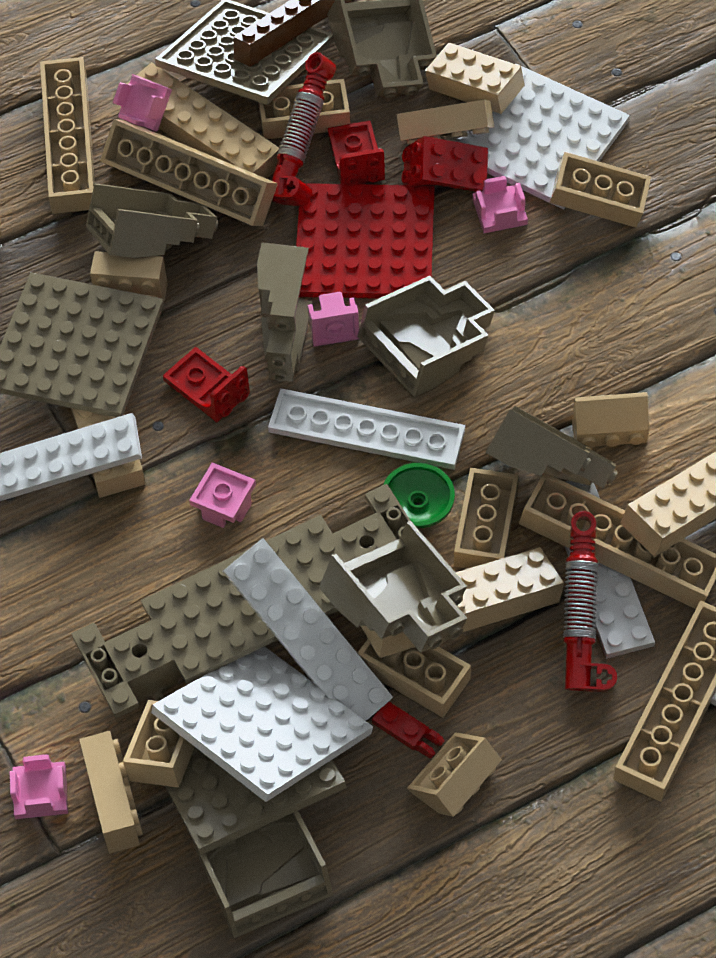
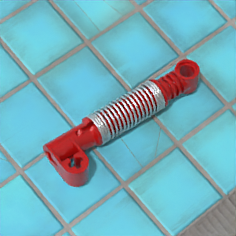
[272,52,336,206]
[563,511,617,692]

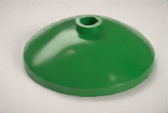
[383,463,455,528]

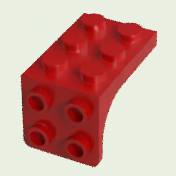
[327,120,385,186]
[401,136,488,192]
[163,347,250,422]

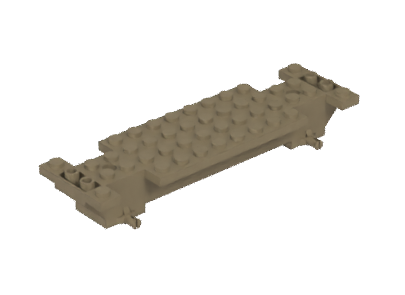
[71,484,411,719]

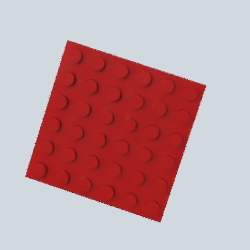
[296,183,434,299]

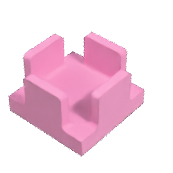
[113,74,172,131]
[472,176,528,233]
[308,292,359,347]
[189,462,256,528]
[10,754,68,819]

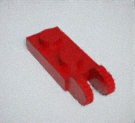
[372,701,445,758]

